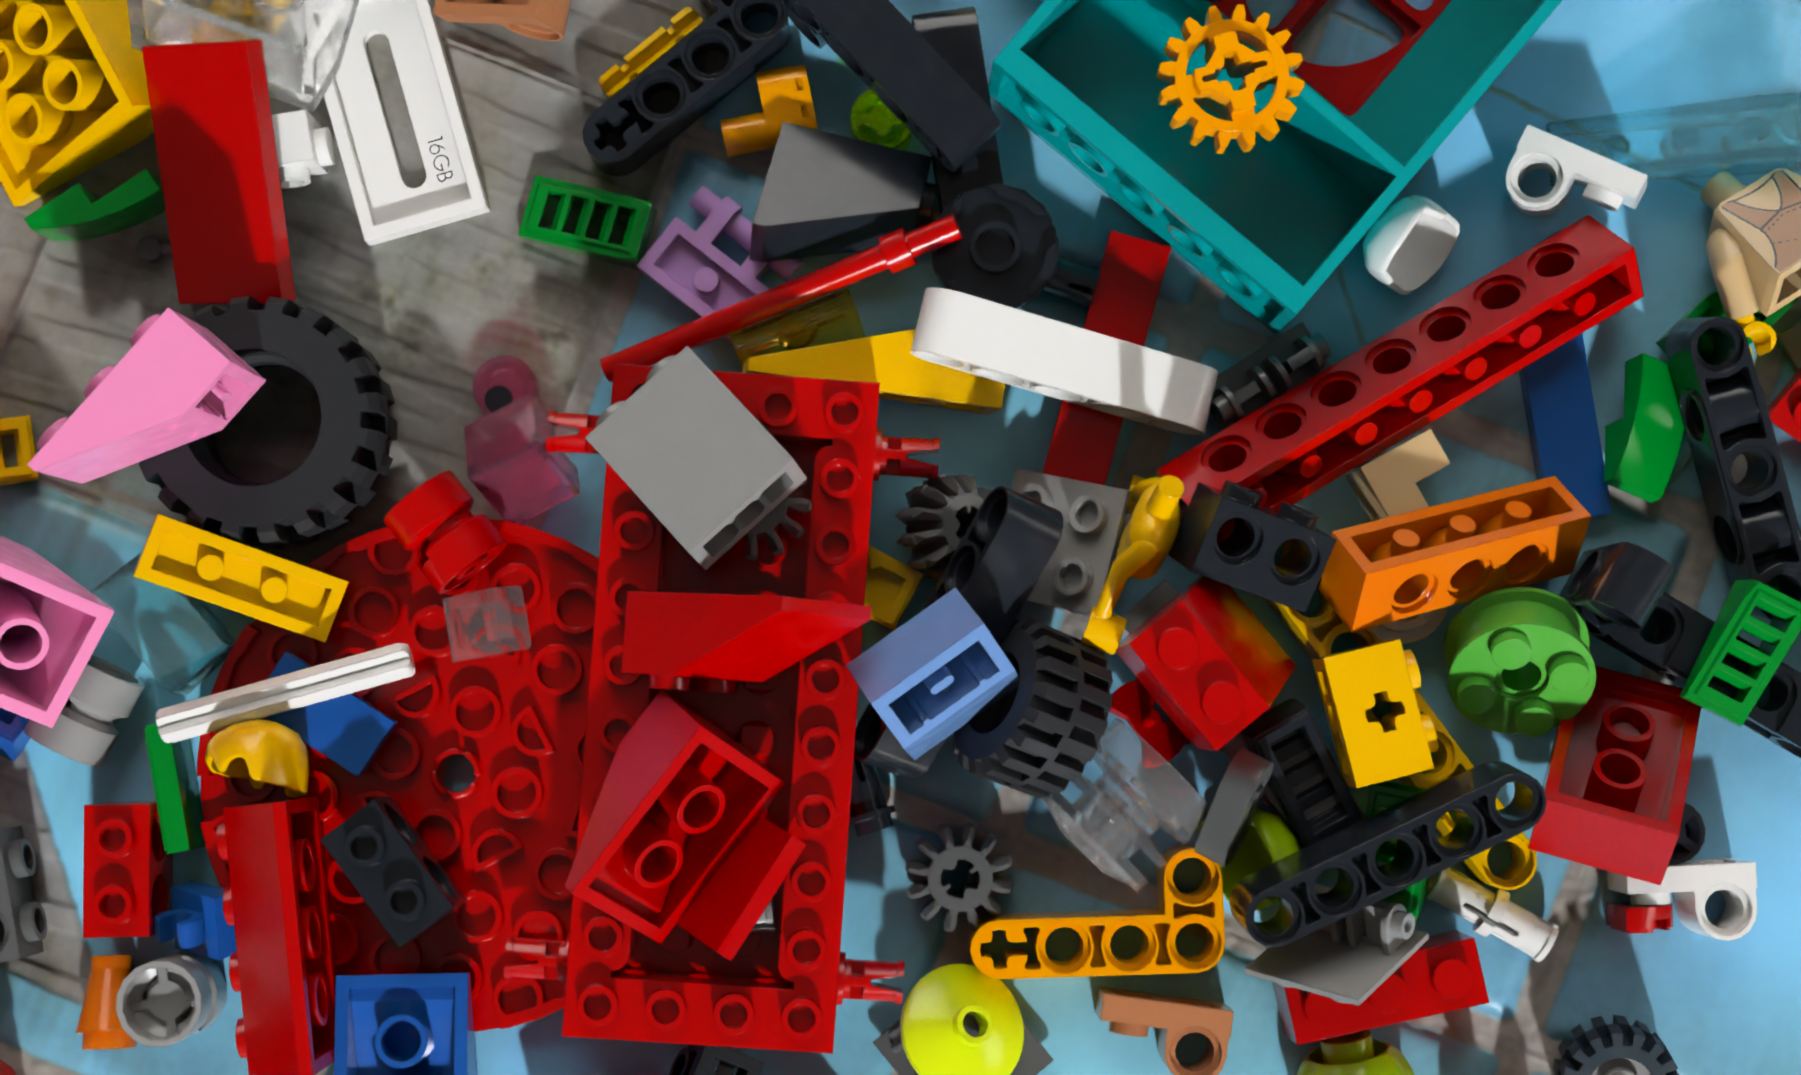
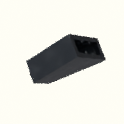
[749,122,938,263]

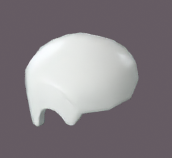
[1362,195,1460,295]

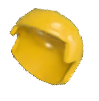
[205,719,310,798]

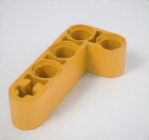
[968,844,1225,979]

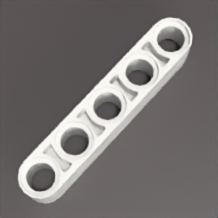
[910,287,1219,436]

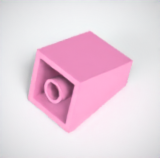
[0,536,115,728]

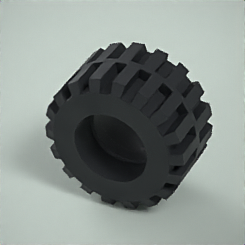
[952,617,1113,798]

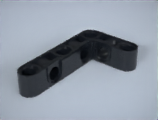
[1666,316,1801,620]
[1559,542,1801,758]

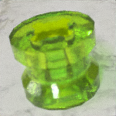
[850,89,912,151]

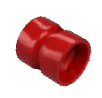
[383,470,508,594]

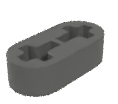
[1195,747,1274,868]

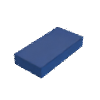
[266,652,398,777]

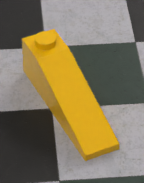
[742,329,1005,415]

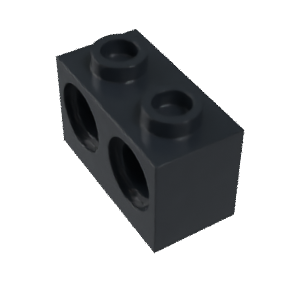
[1168,480,1337,612]
[320,796,467,947]

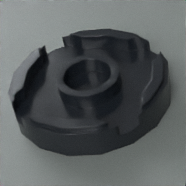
[931,183,1059,309]

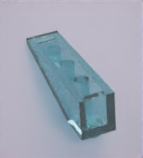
[1546,92,1801,186]

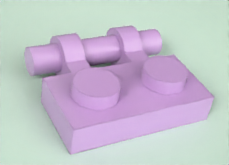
[636,186,804,347]

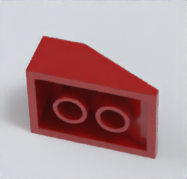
[621,591,872,694]
[1528,666,1701,886]
[565,689,785,944]

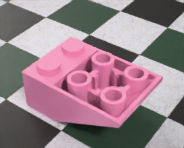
[27,307,267,484]

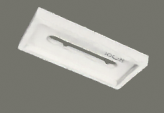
[298,0,491,246]

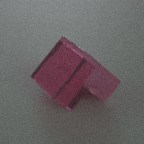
[464,392,580,524]

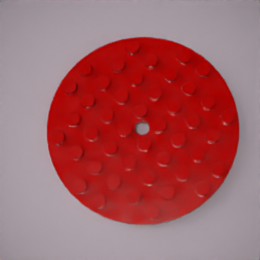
[197,519,599,1032]

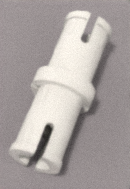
[1426,867,1559,962]

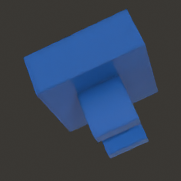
[154,880,237,960]

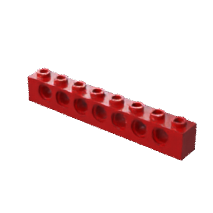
[1156,215,1644,543]

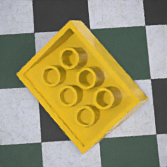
[0,0,154,207]

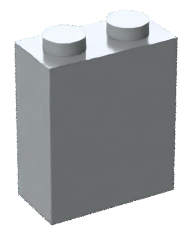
[585,346,807,570]

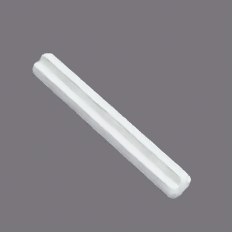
[156,643,415,743]

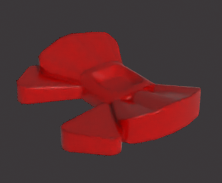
[1109,678,1190,769]

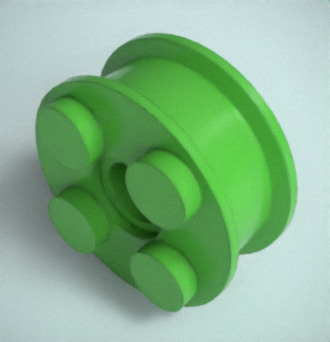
[1444,587,1596,737]

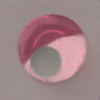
[473,355,539,421]

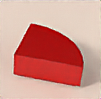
[1606,902,1673,934]

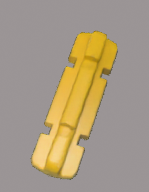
[598,7,704,99]

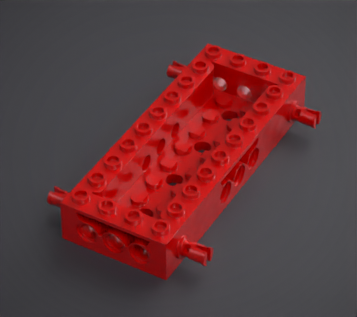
[504,363,940,1054]

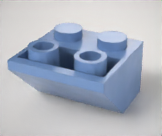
[845,587,1019,760]

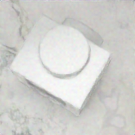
[272,109,336,189]

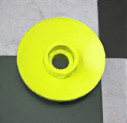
[900,964,1024,1075]

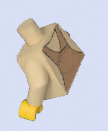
[1700,168,1801,356]

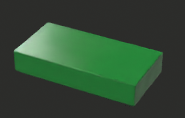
[144,723,206,854]

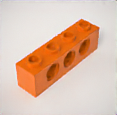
[1319,476,1591,632]

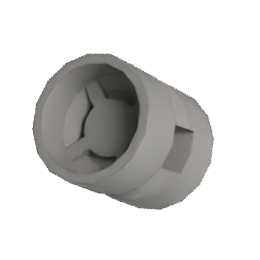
[24,655,145,767]
[116,951,227,1047]

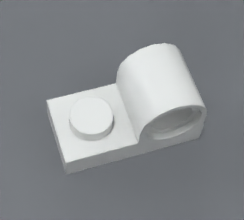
[1505,124,1648,218]
[1607,858,1758,941]

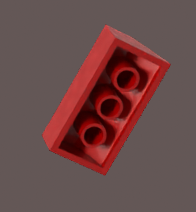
[216,796,336,1075]

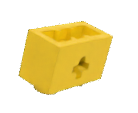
[1312,639,1438,788]

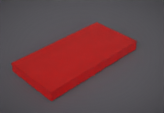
[142,39,296,304]

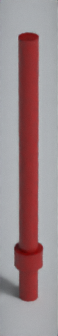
[600,214,963,382]

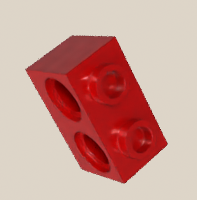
[83,801,173,938]

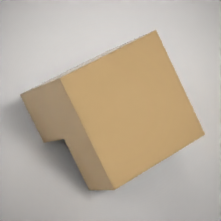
[1345,428,1451,521]

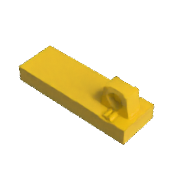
[133,513,349,642]

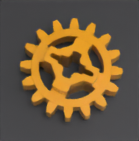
[1156,4,1305,154]

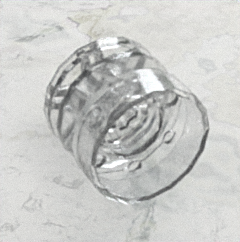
[1041,718,1210,894]

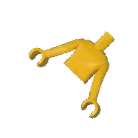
[1081,474,1184,655]

